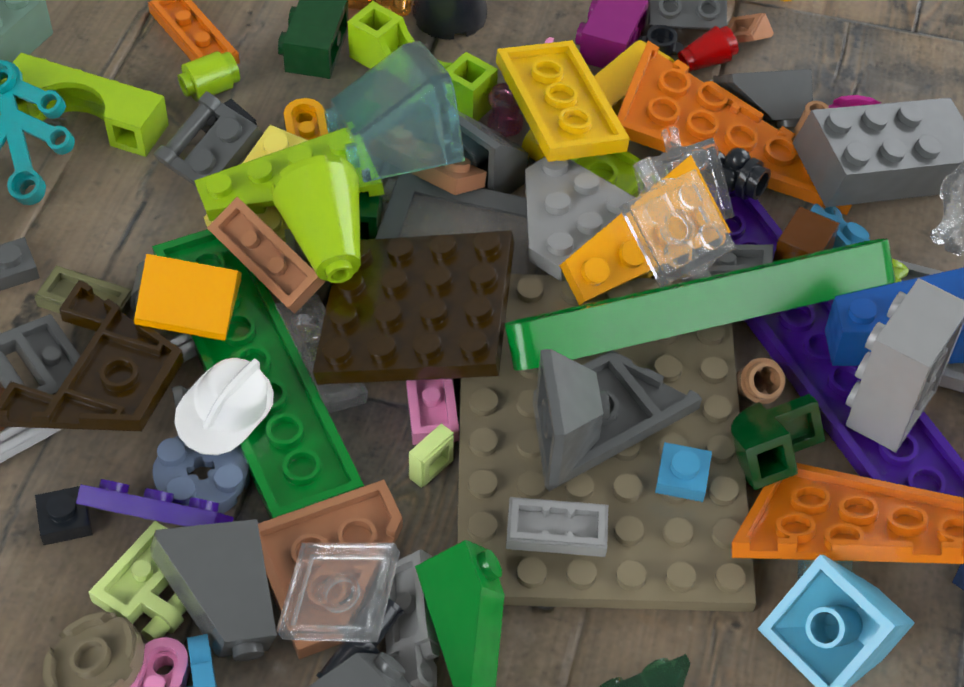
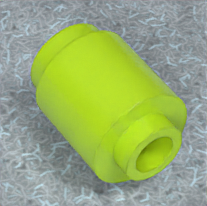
[177,51,241,102]

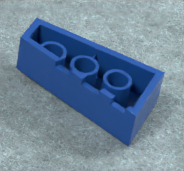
[825,268,964,366]

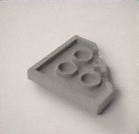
[525,157,637,282]

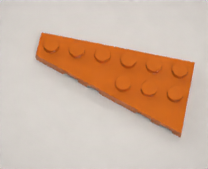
[732,463,964,564]

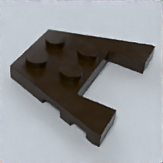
[0,280,184,432]

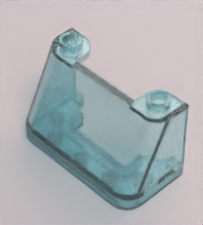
[324,41,465,183]

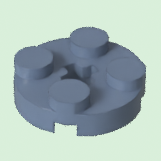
[153,436,250,514]

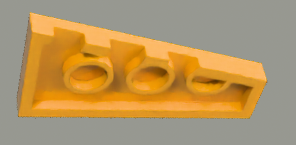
[559,155,731,305]

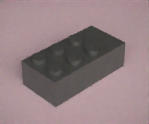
[792,98,964,207]

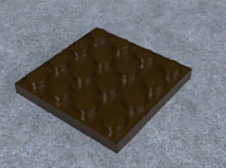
[313,230,515,385]

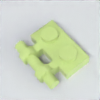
[89,521,187,641]

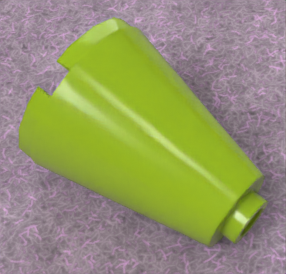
[271,155,361,283]

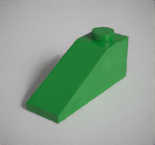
[415,540,505,687]

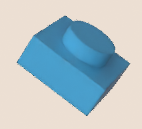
[655,442,712,502]

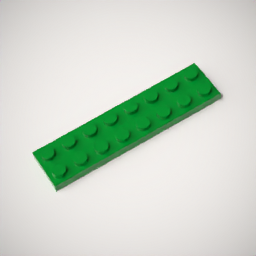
[152,229,364,519]

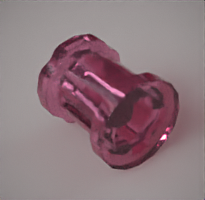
[487,83,523,137]

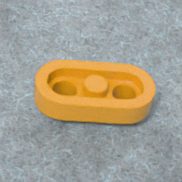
[283,98,328,140]

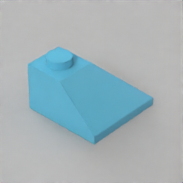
[758,554,915,687]

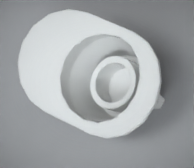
[174,358,274,456]

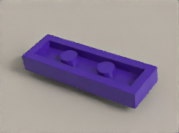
[76,479,234,527]

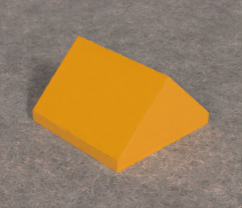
[134,254,242,341]

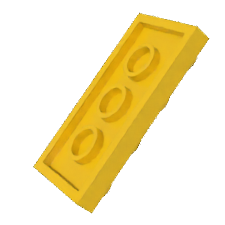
[496,40,630,162]

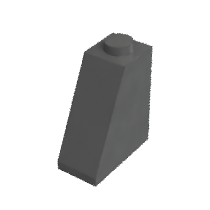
[150,519,277,662]

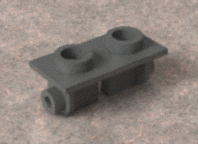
[648,0,727,30]

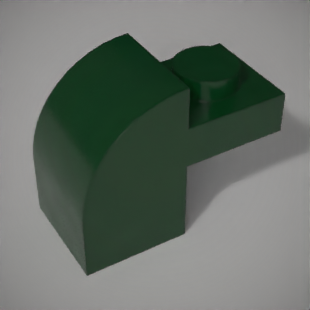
[731,394,825,490]

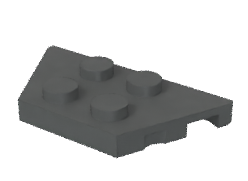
[533,350,702,491]

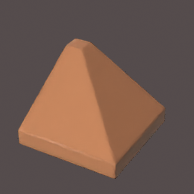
[728,13,774,43]

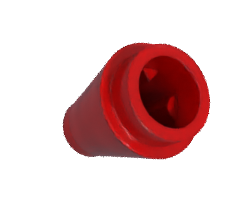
[678,26,739,73]

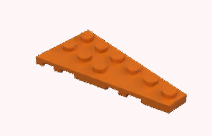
[617,41,852,215]

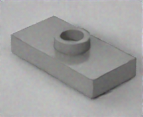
[506,497,609,557]

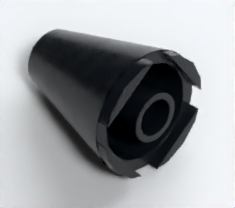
[412,0,488,40]

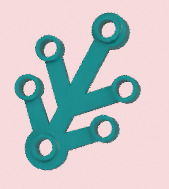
[0,60,75,205]

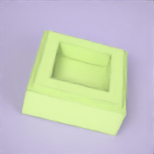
[409,423,454,488]

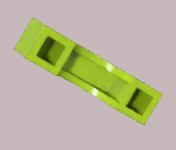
[347,1,498,121]
[0,53,169,157]

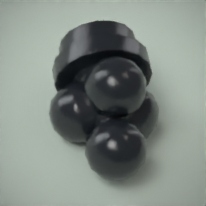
[702,147,771,200]

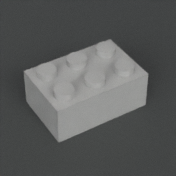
[845,278,964,453]

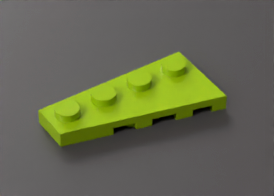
[194,124,385,221]

